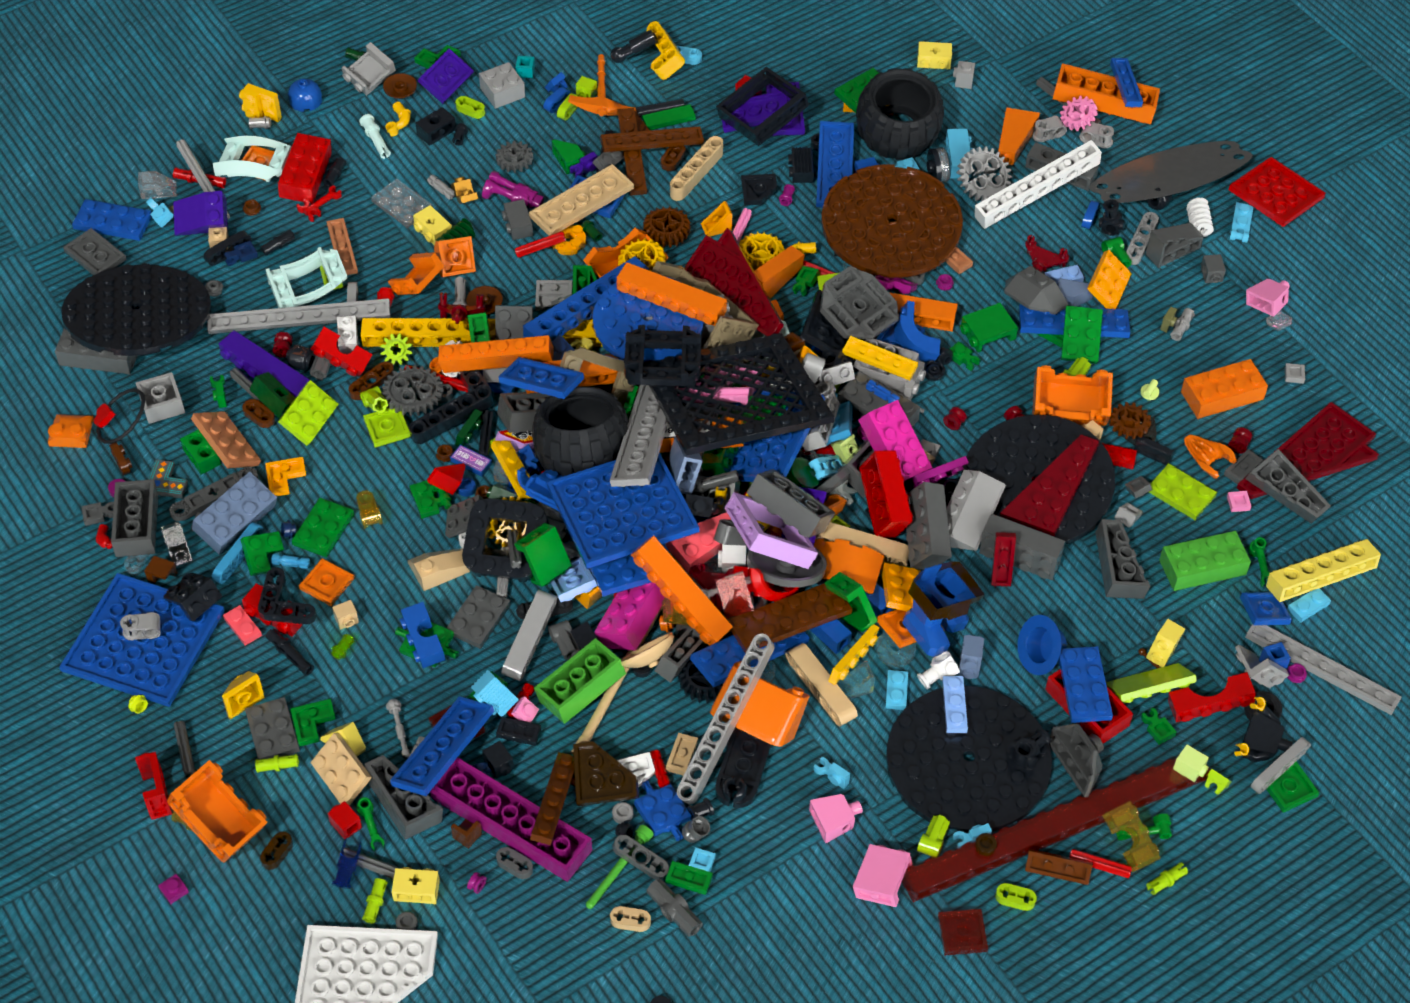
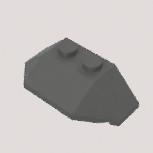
[1004,266,1068,315]
[1049,724,1102,797]

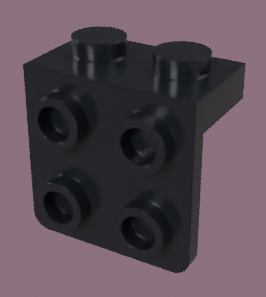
[163,573,223,621]

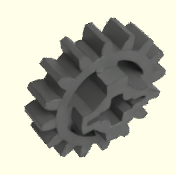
[496,140,533,173]

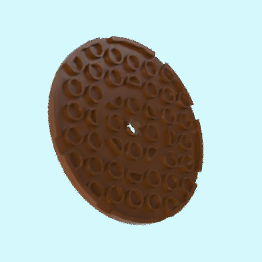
[821,164,963,278]

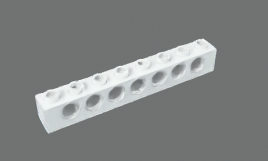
[975,140,1101,229]

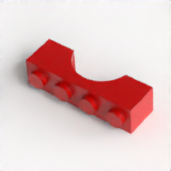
[1168,672,1256,722]

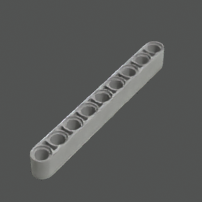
[677,633,774,804]

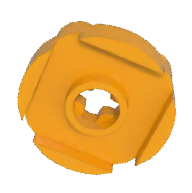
[552,225,586,255]

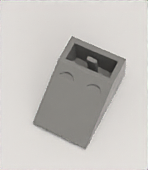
[854,338,919,394]

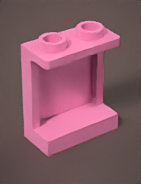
[853,844,913,907]

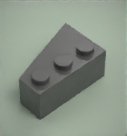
[1146,223,1204,268]

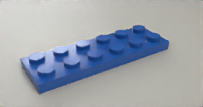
[816,121,854,208]
[1019,304,1130,338]
[690,632,810,688]
[390,696,494,796]

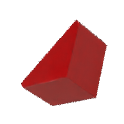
[427,463,466,495]

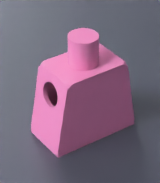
[1246,279,1290,317]
[809,794,863,843]

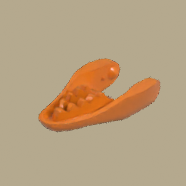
[1184,435,1237,479]

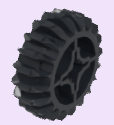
[678,660,724,704]

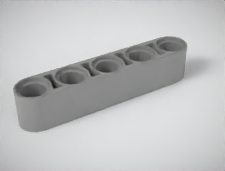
[501,590,558,681]

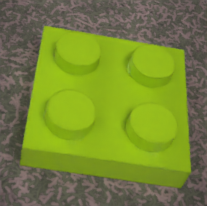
[363,408,411,448]

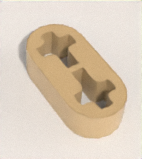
[610,906,651,932]

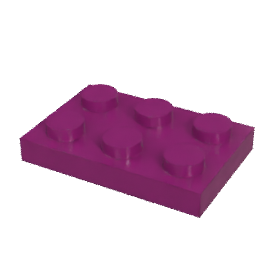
[904,456,968,490]

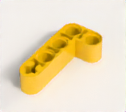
[647,21,685,80]

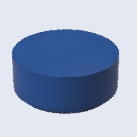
[457,477,476,497]

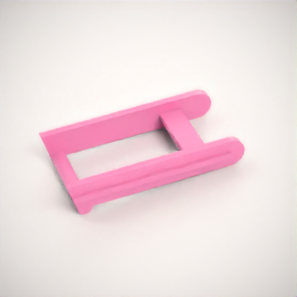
[677,367,762,406]

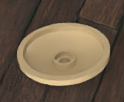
[621,632,674,668]

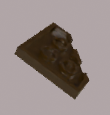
[573,741,639,806]

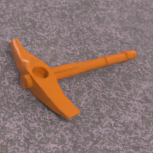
[568,54,636,117]

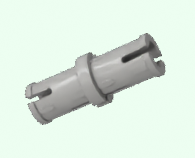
[1170,308,1195,341]

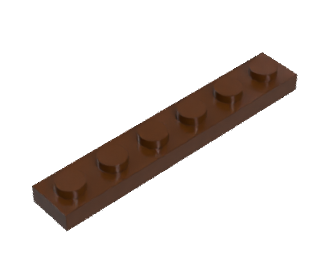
[617,108,647,196]
[600,126,704,153]
[530,752,575,846]

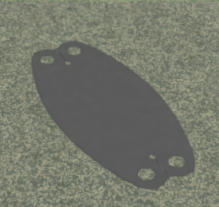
[1089,141,1253,203]

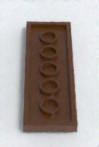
[727,583,852,654]

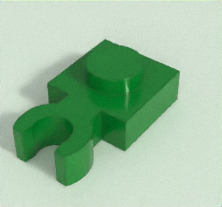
[792,266,820,296]
[950,341,980,371]
[1141,708,1177,745]

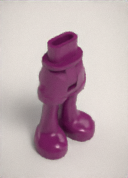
[482,171,544,208]

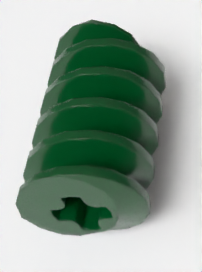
[437,218,475,241]

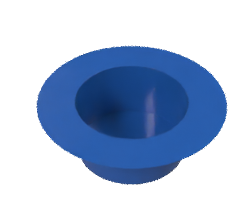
[1018,615,1067,675]

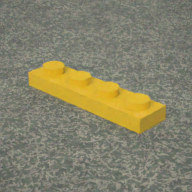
[842,336,918,381]
[491,440,531,499]
[828,624,879,685]

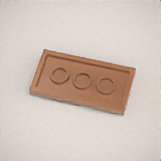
[191,411,261,468]

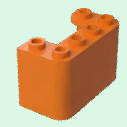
[1032,365,1113,426]
[167,760,267,863]

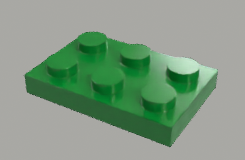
[834,68,879,113]
[1061,305,1103,364]
[292,498,354,558]

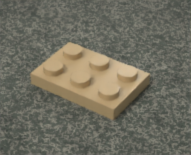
[310,733,372,806]

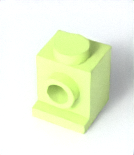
[831,434,859,463]

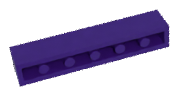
[218,330,314,398]

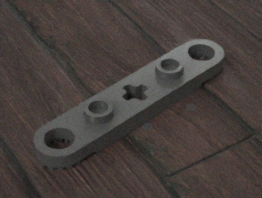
[169,467,258,521]

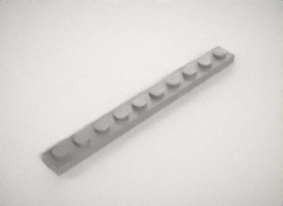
[208,299,391,334]

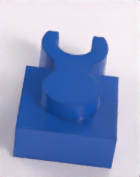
[516,444,541,477]

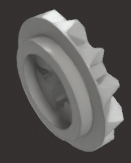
[816,382,836,400]

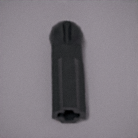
[610,30,658,63]

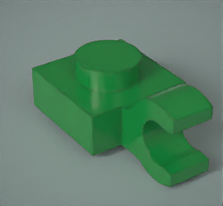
[210,375,227,408]

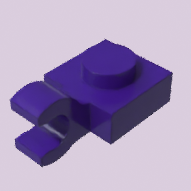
[570,152,597,178]

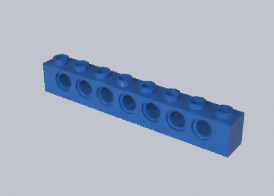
[523,256,649,341]

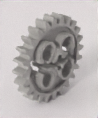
[956,147,1012,202]

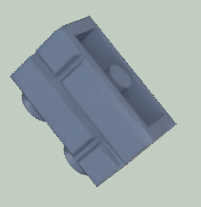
[958,635,984,679]

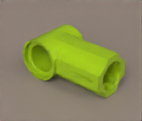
[1063,357,1091,376]
[360,386,388,414]
[917,815,950,859]

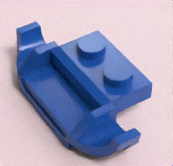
[517,467,563,511]

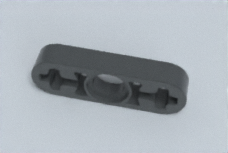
[612,835,669,880]

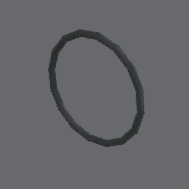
[96,388,145,444]

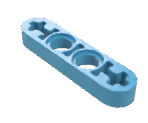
[212,522,263,584]

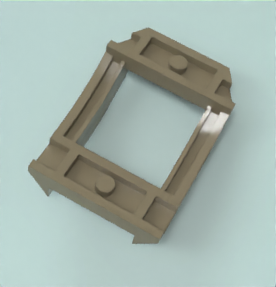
[559,347,634,408]

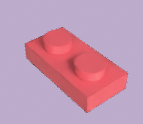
[223,605,262,646]

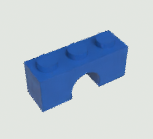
[399,602,446,668]

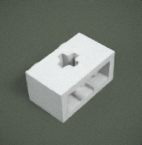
[337,316,358,354]
[718,544,746,574]

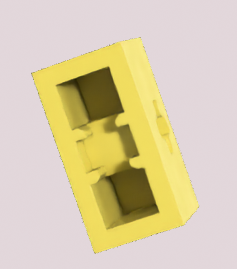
[917,41,952,69]
[413,205,452,246]
[1146,619,1185,667]
[392,867,440,904]

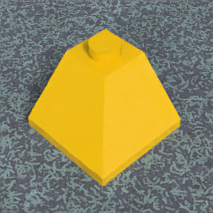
[222,671,265,720]

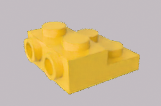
[239,83,282,122]

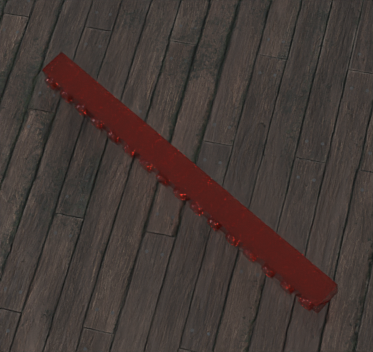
[902,750,1211,902]

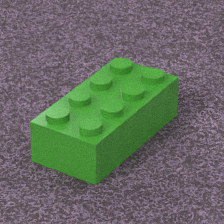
[1159,531,1251,591]
[534,638,626,724]

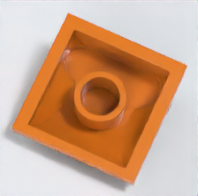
[434,236,476,277]
[48,414,94,448]

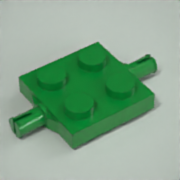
[395,622,459,667]

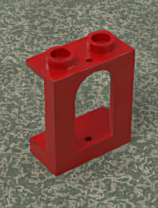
[135,752,172,820]

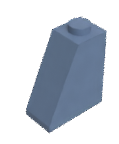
[669,437,703,494]

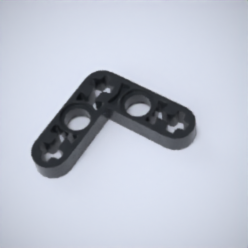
[258,567,316,624]

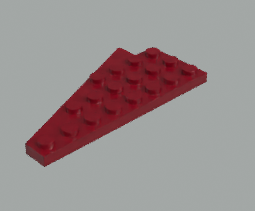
[684,228,784,336]
[1237,402,1379,499]

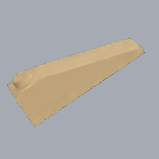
[408,545,493,591]

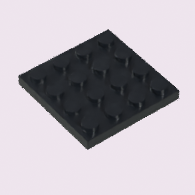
[800,289,877,373]

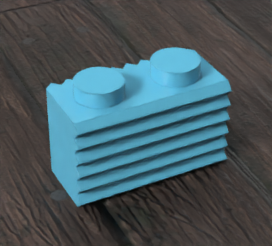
[471,670,519,717]

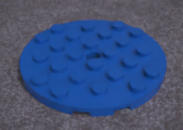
[593,275,704,362]

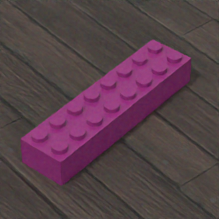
[430,757,592,882]

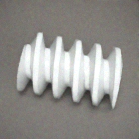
[1186,198,1214,237]

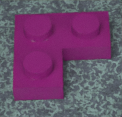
[875,275,918,294]

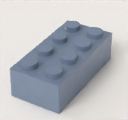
[192,472,277,555]

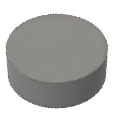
[612,802,633,824]

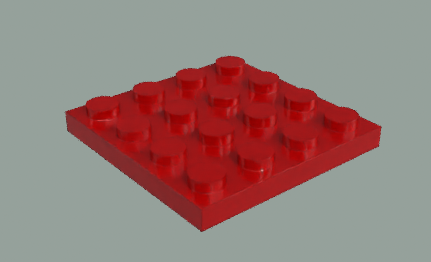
[1228,157,1326,227]

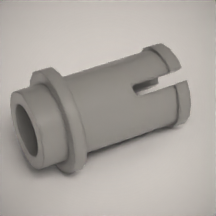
[249,116,271,129]

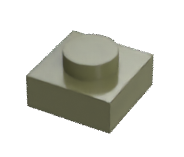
[1160,307,1178,333]

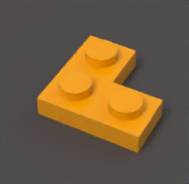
[265,457,306,497]

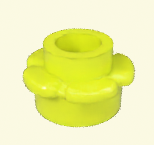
[128,695,148,714]

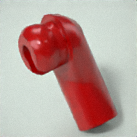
[96,524,112,549]

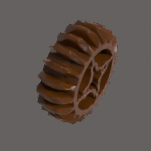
[643,206,690,248]

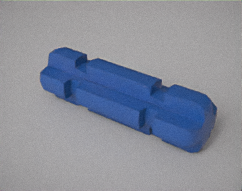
[866,380,900,403]

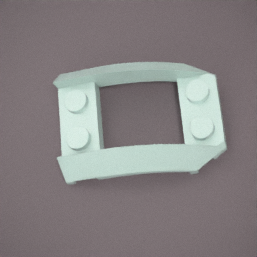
[213,136,292,182]
[266,247,347,308]

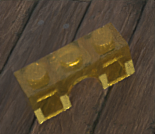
[1102,801,1161,873]

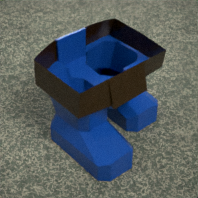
[902,562,985,657]

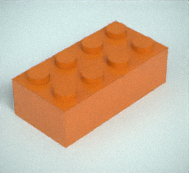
[1181,359,1268,419]

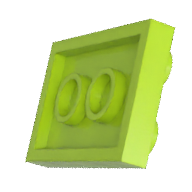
[278,380,338,446]
[1149,463,1217,520]

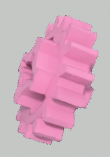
[1060,96,1098,131]

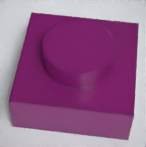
[158,874,189,904]

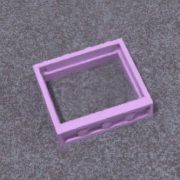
[725,492,818,569]

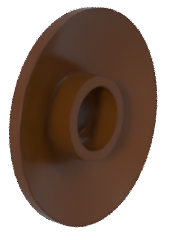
[383,73,417,98]
[467,286,503,314]

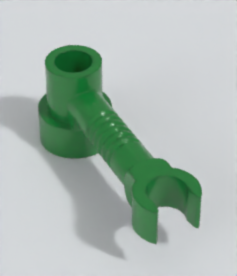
[1248,537,1270,587]
[357,797,385,852]
[1116,814,1172,840]

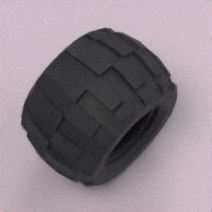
[856,68,944,160]
[532,387,629,477]

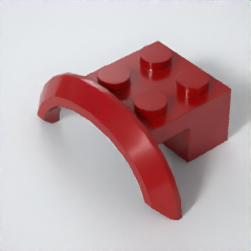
[733,566,800,602]

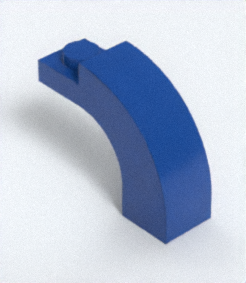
[894,301,940,362]

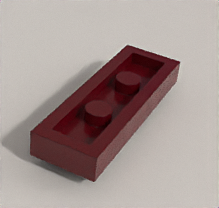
[991,532,1016,586]

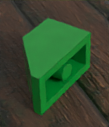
[551,139,586,174]

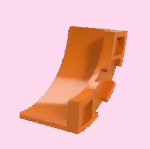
[583,227,668,278]
[814,539,884,594]

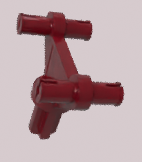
[1025,235,1069,273]
[438,292,485,324]
[687,563,734,612]

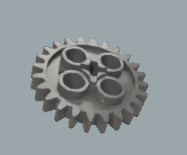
[382,365,443,416]

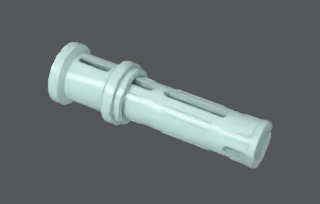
[359,114,391,159]

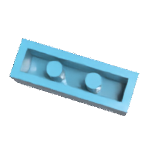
[945,129,975,178]

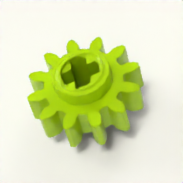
[380,333,413,365]

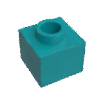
[515,56,535,78]

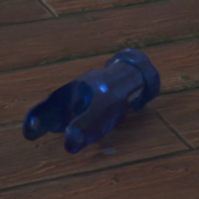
[332,838,362,889]

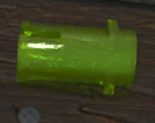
[331,634,355,660]

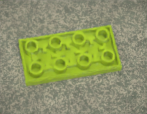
[1106,663,1197,703]

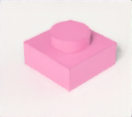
[1227,491,1251,512]
[511,697,539,723]

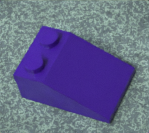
[173,191,228,236]

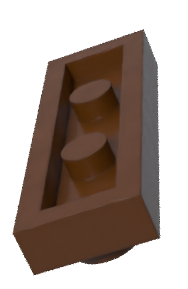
[1025,849,1093,885]

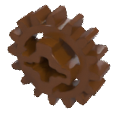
[1109,402,1151,439]

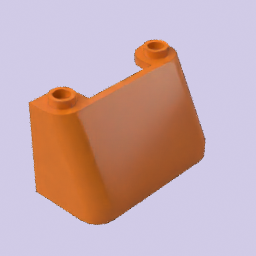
[710,661,810,747]

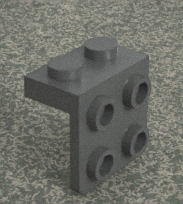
[445,495,491,538]

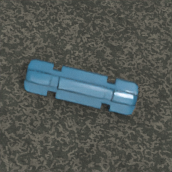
[271,553,310,569]

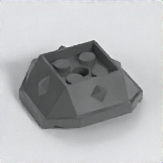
[820,266,899,339]

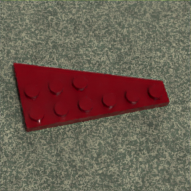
[1000,435,1099,536]

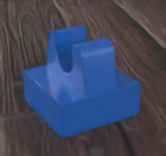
[545,72,568,93]

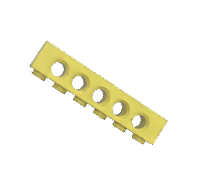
[1266,539,1381,602]

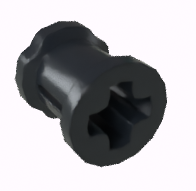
[687,798,714,819]

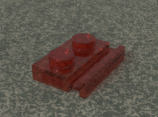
[715,571,754,619]

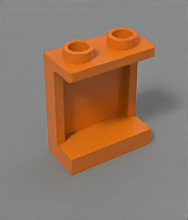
[388,252,444,295]

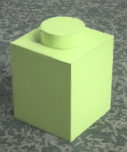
[1173,745,1209,782]

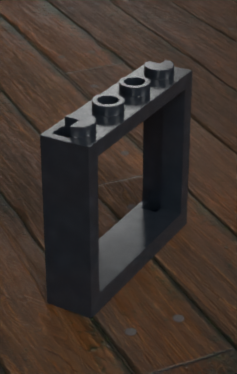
[716,67,809,146]

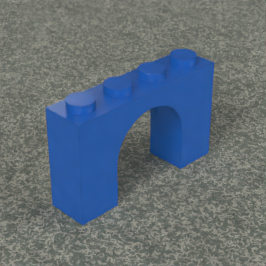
[809,583,894,654]

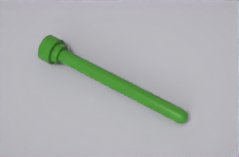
[586,825,654,909]

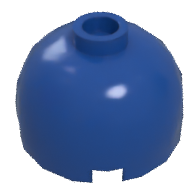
[288,78,322,112]

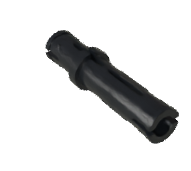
[265,628,314,676]

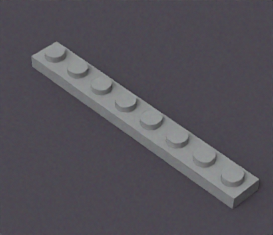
[1245,624,1402,715]

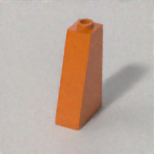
[998,108,1040,165]
[754,246,805,299]

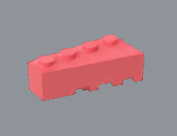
[665,512,731,573]

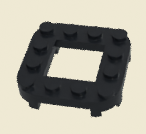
[624,325,701,387]
[462,498,549,582]

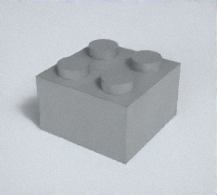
[479,62,525,109]
[136,372,185,424]

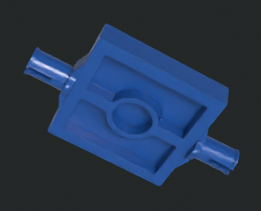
[634,781,691,841]

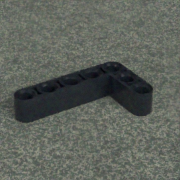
[409,370,494,444]

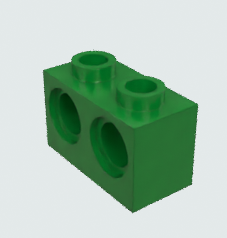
[468,313,491,343]
[180,429,221,475]

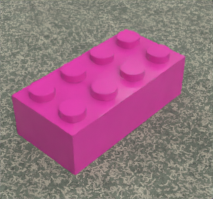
[858,400,933,482]
[594,582,666,651]

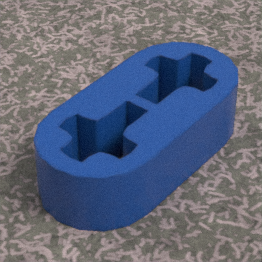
[543,87,571,113]
[1081,200,1100,230]

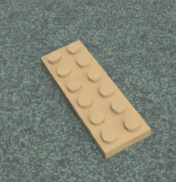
[529,164,634,235]

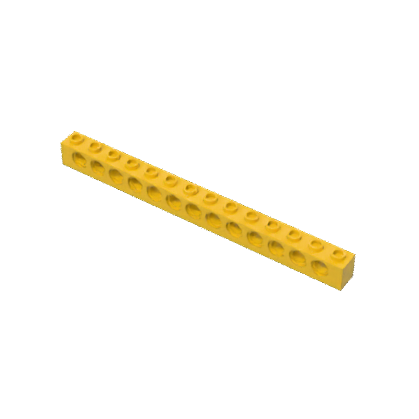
[361,318,602,347]

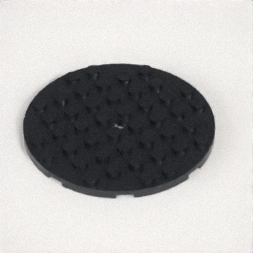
[61,263,211,356]
[961,415,1115,544]
[886,686,1052,833]

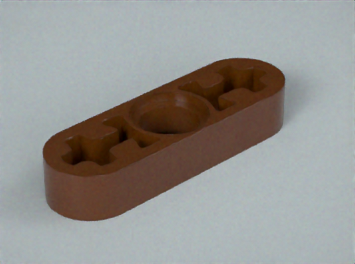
[349,361,394,400]

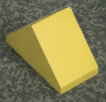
[320,722,366,756]

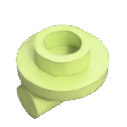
[1140,379,1159,400]

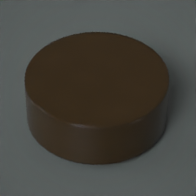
[975,833,997,856]

